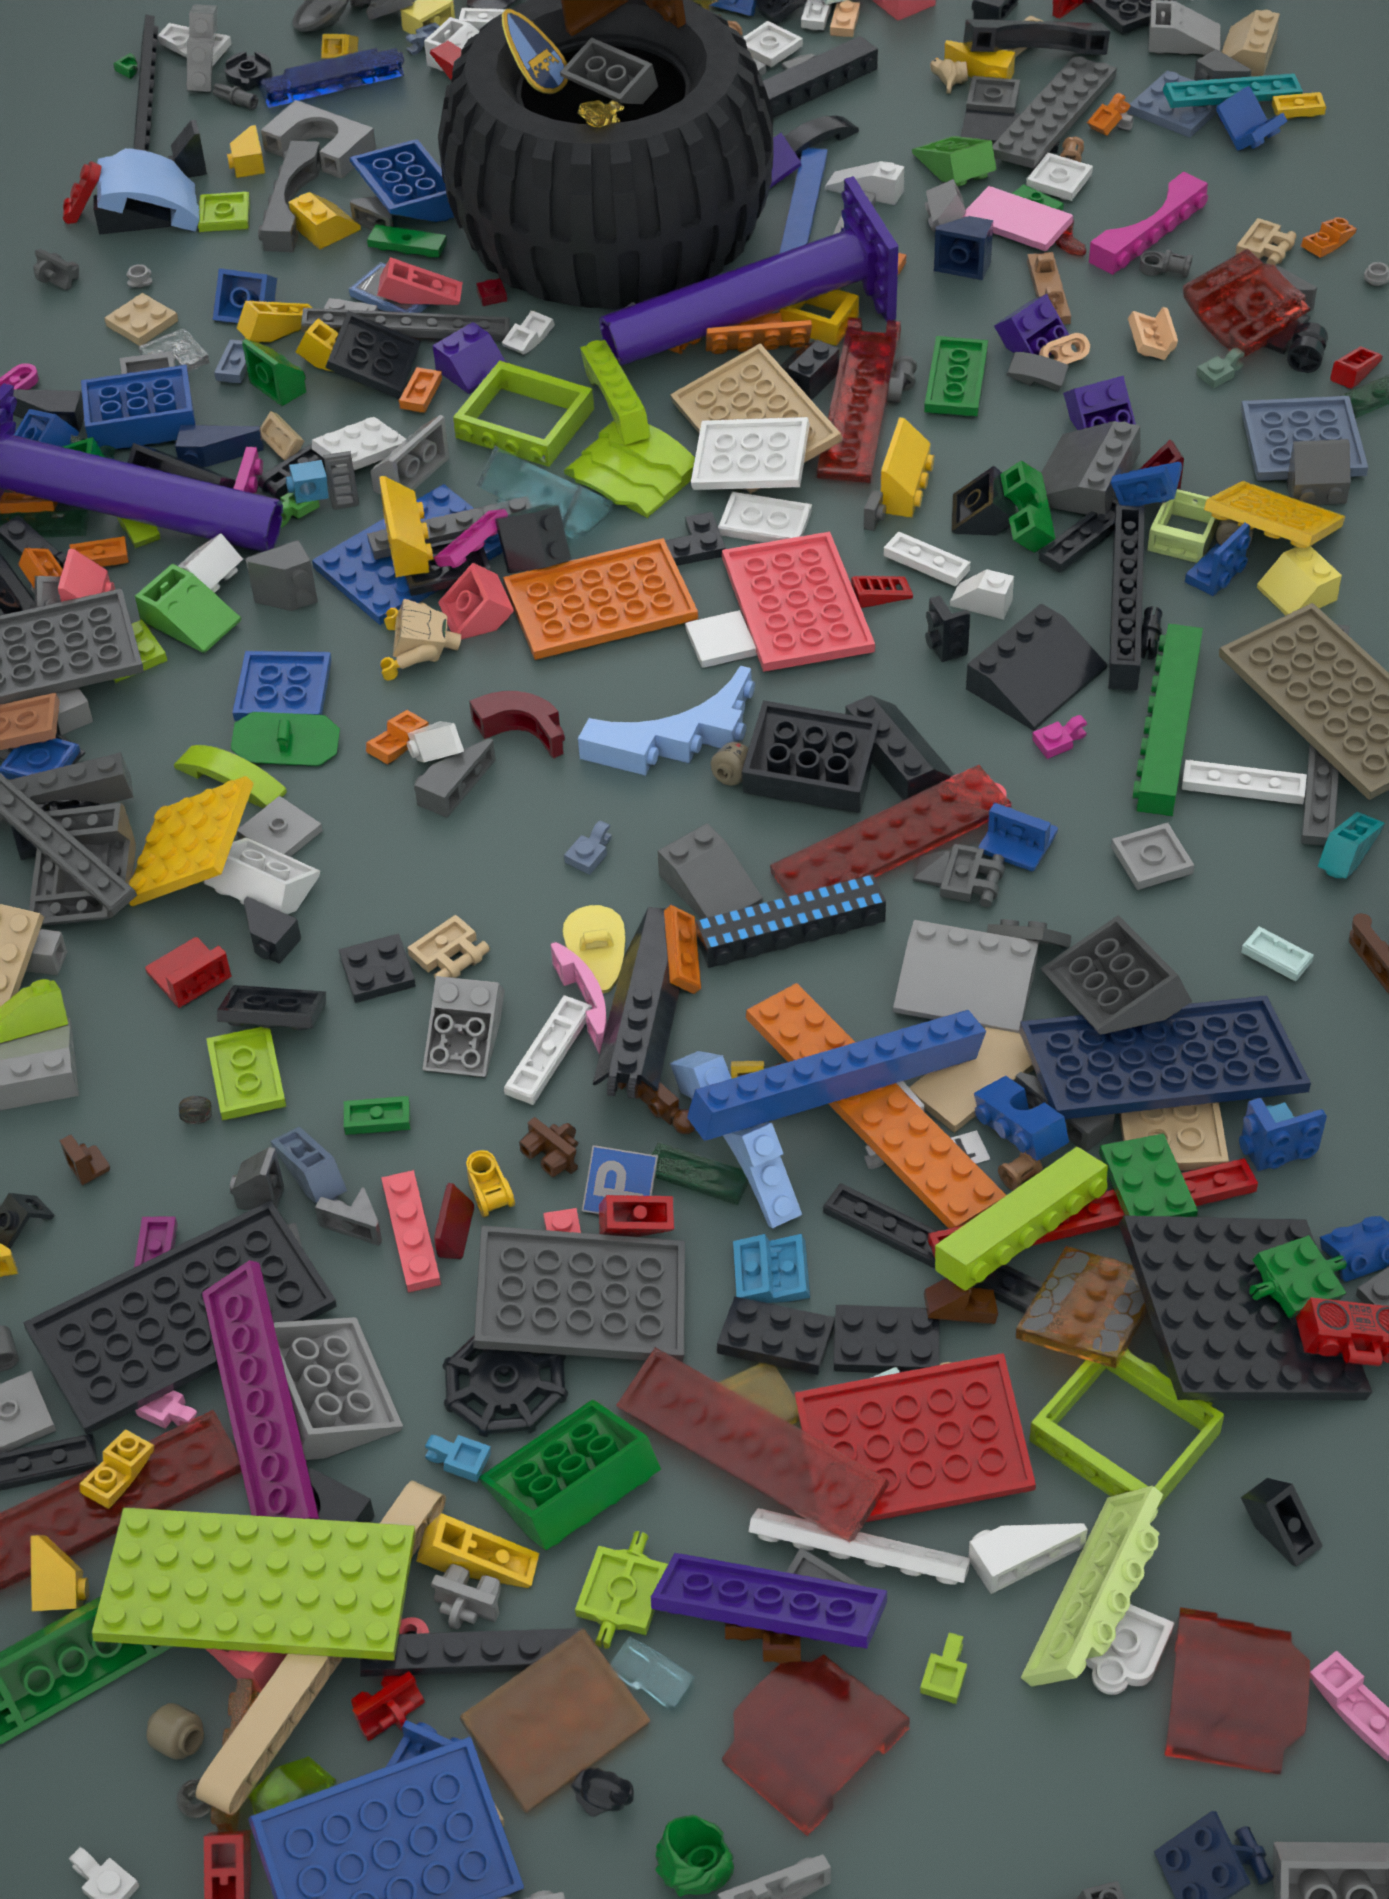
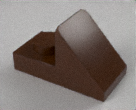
[924,1278,998,1324]

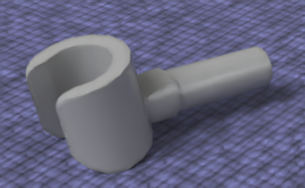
[1118,112,1134,131]

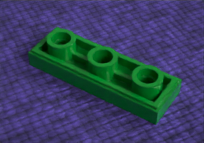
[367,224,447,258]

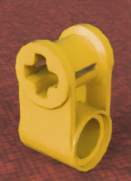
[466,1150,515,1217]

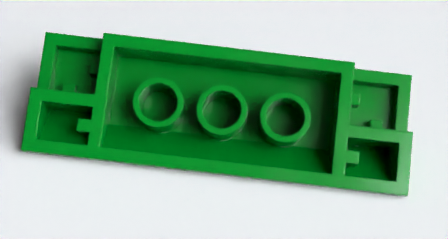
[0,1596,174,1745]

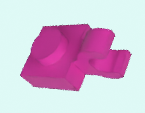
[1032,715,1087,759]

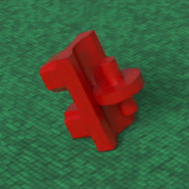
[351,1671,425,1741]

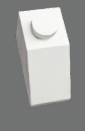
[950,569,1014,620]
[407,721,464,762]

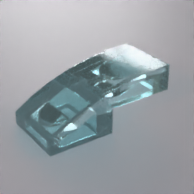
[607,1637,695,1711]

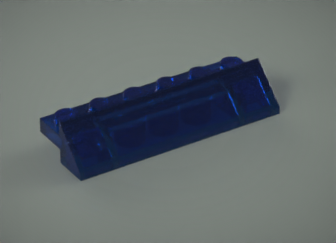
[258,48,405,108]

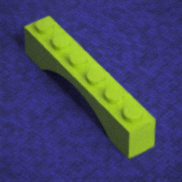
[580,340,651,445]

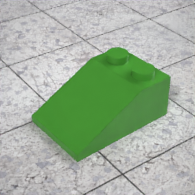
[912,136,996,186]

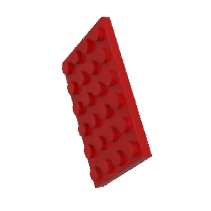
[794,1353,1036,1527]

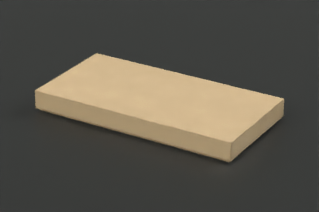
[909,1027,1034,1133]

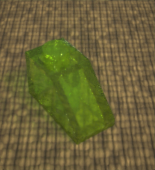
[248,1756,337,1815]

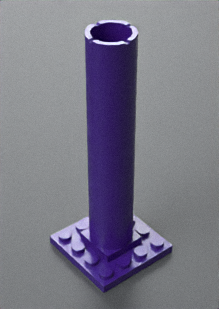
[599,176,899,366]
[0,383,283,552]

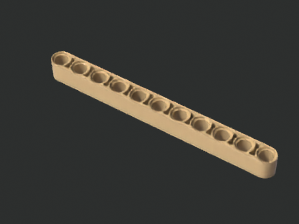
[196,1481,446,1815]

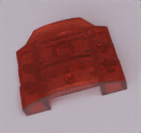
[1183,248,1310,357]
[1164,1607,1310,1775]
[722,1654,910,1836]

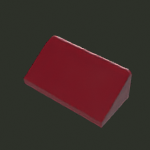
[434,1183,474,1259]

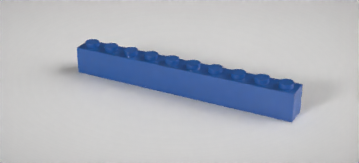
[687,1010,986,1141]

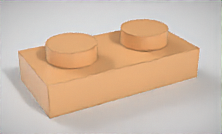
[830,0,860,37]

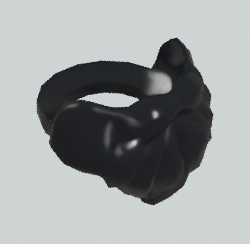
[570,1767,634,1817]

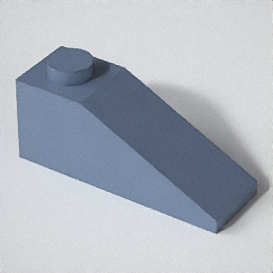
[270,1127,347,1204]

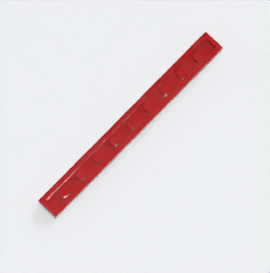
[928,1158,1258,1257]

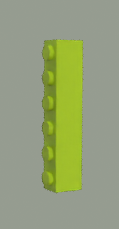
[935,1147,1108,1291]

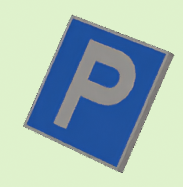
[582,1145,658,1214]

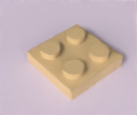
[104,293,178,347]

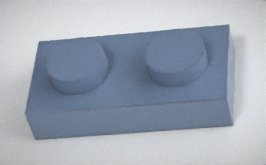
[214,339,247,383]

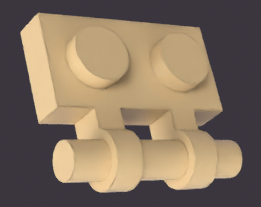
[1236,218,1297,267]
[407,915,490,979]

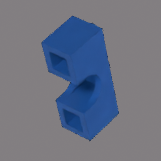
[974,1075,1069,1161]

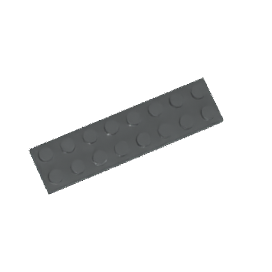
[992,56,1117,169]

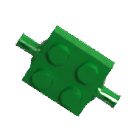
[1249,1235,1347,1318]

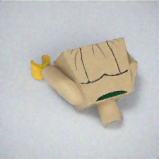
[380,599,461,681]

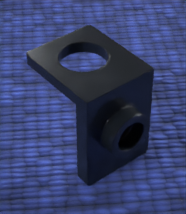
[0,1193,55,1249]

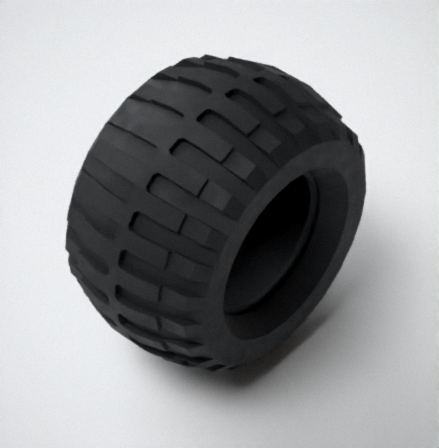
[438,0,773,308]

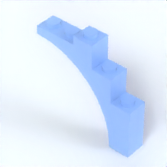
[578,666,755,776]
[670,1051,802,1228]

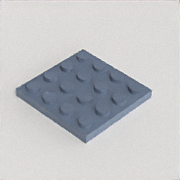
[1241,396,1368,481]

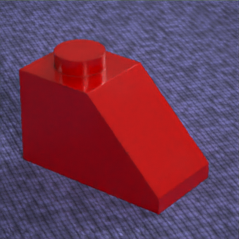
[599,1195,674,1237]

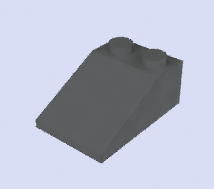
[658,823,763,919]

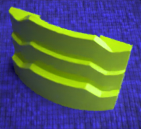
[564,421,695,518]

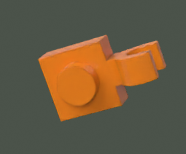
[1087,93,1131,136]

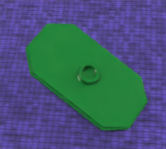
[231,712,340,766]

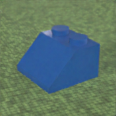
[213,268,277,324]

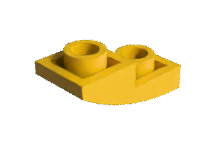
[80,1429,154,1509]

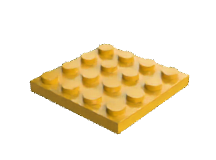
[1204,481,1345,548]
[128,776,254,907]

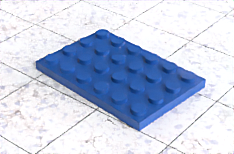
[312,484,503,625]
[248,1736,524,1899]

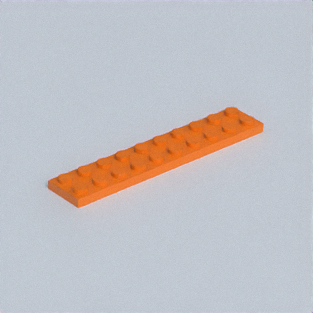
[745,983,1006,1229]

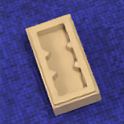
[260,411,305,461]

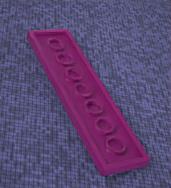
[202,1260,319,1520]

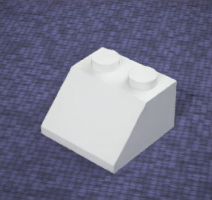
[178,533,243,593]

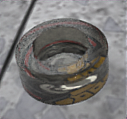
[179,1096,212,1124]

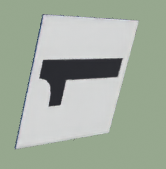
[951,1130,991,1164]

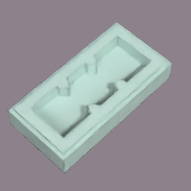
[1241,926,1314,982]

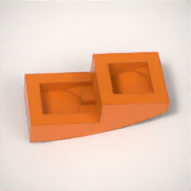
[366,710,429,765]

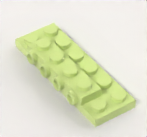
[1021,1486,1163,1687]

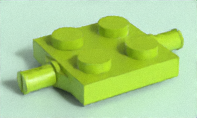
[575,1531,668,1649]

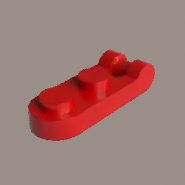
[63,161,101,224]

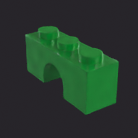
[1000,460,1056,553]

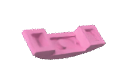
[550,942,607,1054]
[1309,1650,1389,1762]

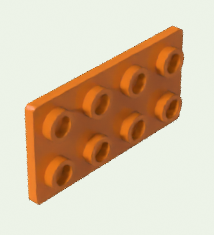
[705,312,812,354]

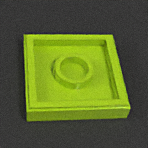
[198,191,250,232]

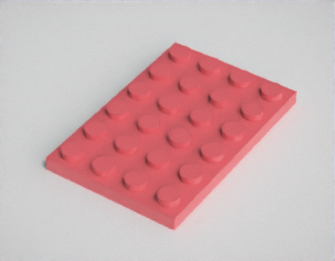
[722,532,875,672]

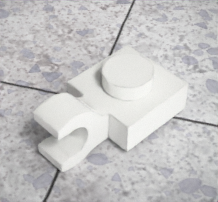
[69,1847,140,1899]

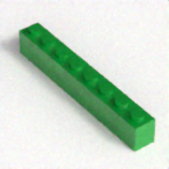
[1132,623,1203,816]

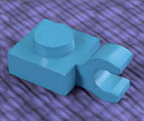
[425,1435,491,1482]

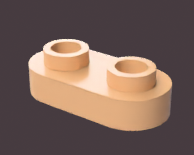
[1039,333,1090,365]

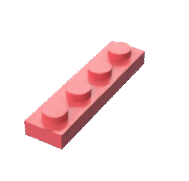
[381,1170,441,1293]

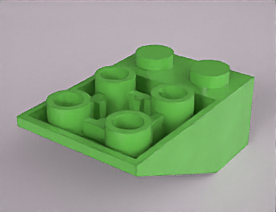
[135,563,241,653]

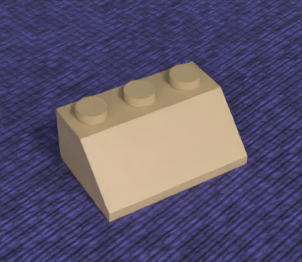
[1222,10,1280,76]

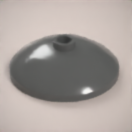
[292,0,349,32]

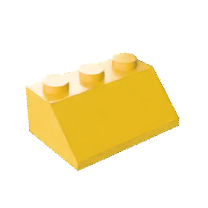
[881,417,934,518]
[379,476,433,577]

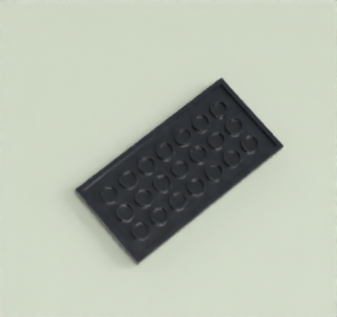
[23,1200,337,1435]

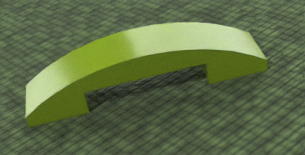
[174,745,287,809]

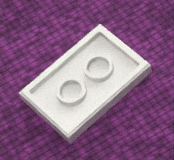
[718,492,812,543]

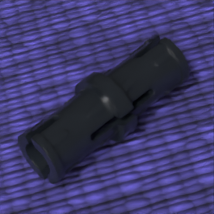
[1141,606,1163,660]

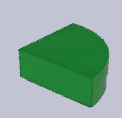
[113,53,138,79]

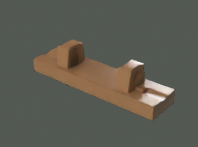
[1027,252,1071,325]

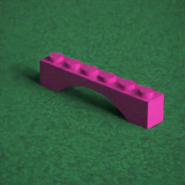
[1089,172,1208,275]

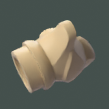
[930,58,968,94]

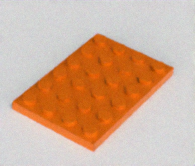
[503,538,698,660]

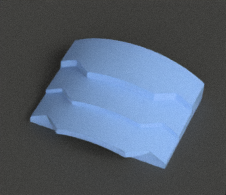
[97,148,199,232]

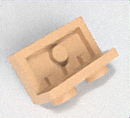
[1128,307,1178,360]

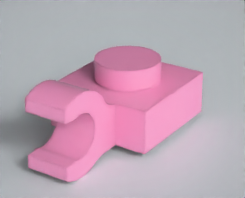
[135,1390,201,1435]

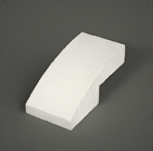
[502,310,555,354]

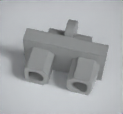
[431,1564,501,1630]

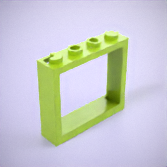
[453,360,594,467]
[1029,1342,1224,1509]

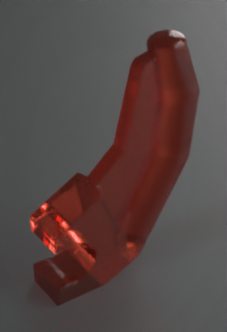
[1055,220,1087,256]

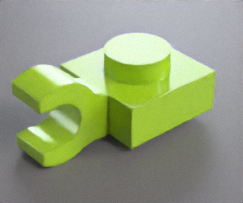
[920,1632,967,1704]

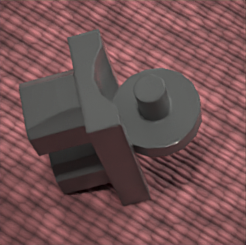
[33,249,79,290]

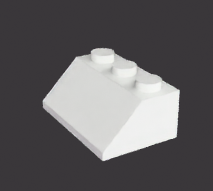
[204,837,320,915]

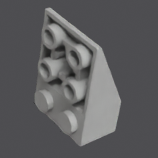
[1148,0,1220,55]
[422,976,505,1078]

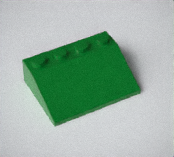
[479,1399,661,1551]

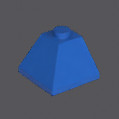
[14,409,79,447]

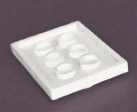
[691,417,810,490]

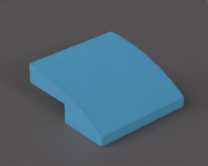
[733,1234,810,1303]

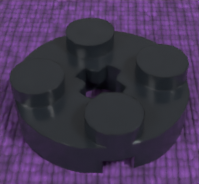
[224,52,273,91]

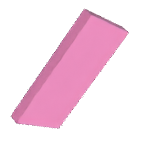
[962,186,1073,252]

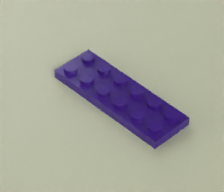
[651,1553,887,1649]

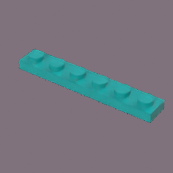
[1162,73,1303,108]

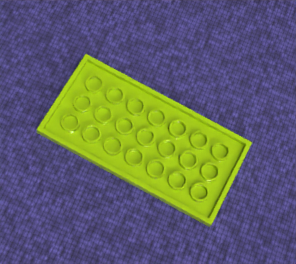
[92,1508,415,1660]

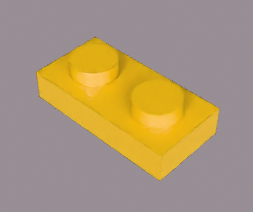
[1271,92,1326,119]

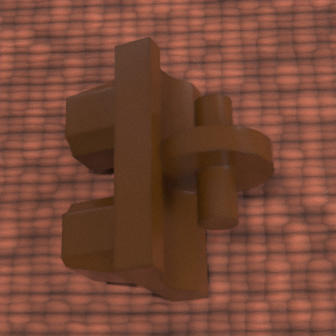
[519,1117,578,1178]

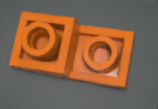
[1301,217,1357,258]

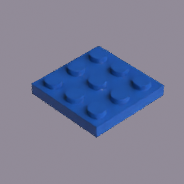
[232,651,332,721]

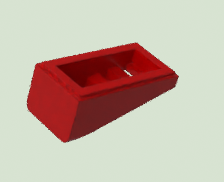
[1330,346,1383,389]
[851,576,913,608]

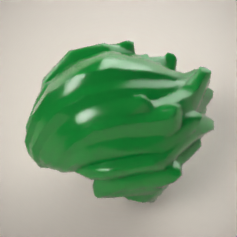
[655,1815,734,1897]

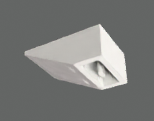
[424,17,480,71]

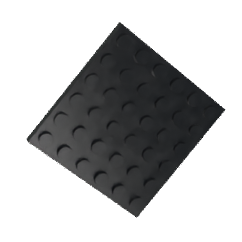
[1119,1215,1372,1400]

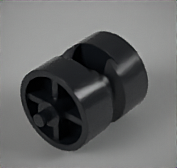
[1287,322,1328,373]

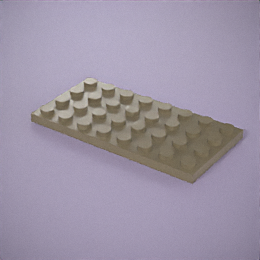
[1219,603,1389,800]

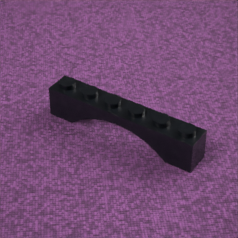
[963,19,1110,55]

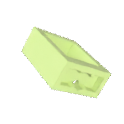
[1147,489,1219,563]

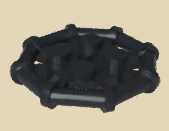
[442,1335,568,1437]

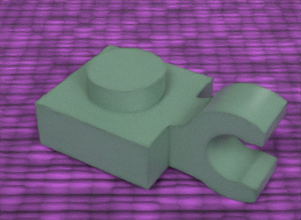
[1196,348,1244,389]

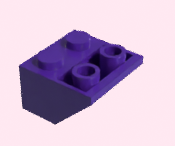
[994,294,1069,355]
[1063,376,1136,430]

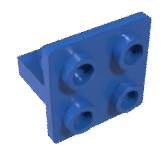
[979,803,1058,871]

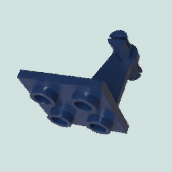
[1154,1811,1274,1899]

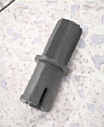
[213,83,258,110]

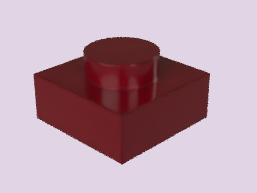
[476,278,507,307]

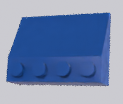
[350,139,454,222]
[81,365,196,452]

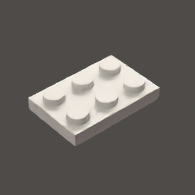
[312,417,406,470]

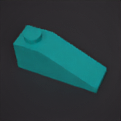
[1317,812,1385,878]

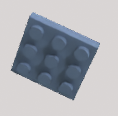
[1128,70,1217,138]

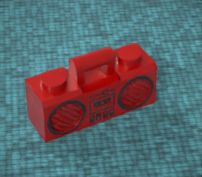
[1296,1297,1389,1366]

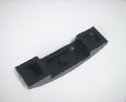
[784,115,859,160]

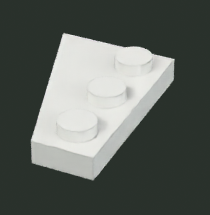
[158,23,232,66]

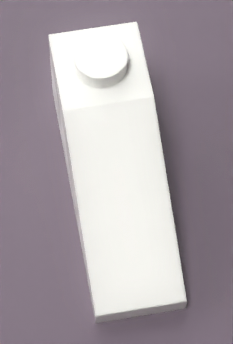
[826,161,904,205]
[968,1523,1088,1594]

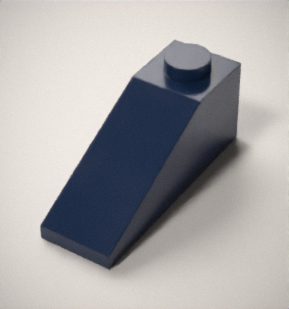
[175,425,264,467]

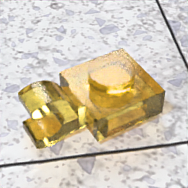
[578,100,624,127]

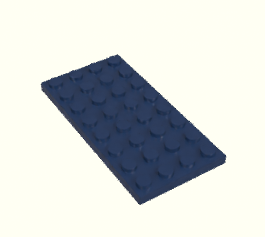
[1019,996,1311,1119]

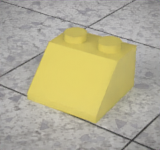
[1257,546,1342,616]

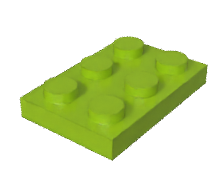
[206,1027,287,1121]

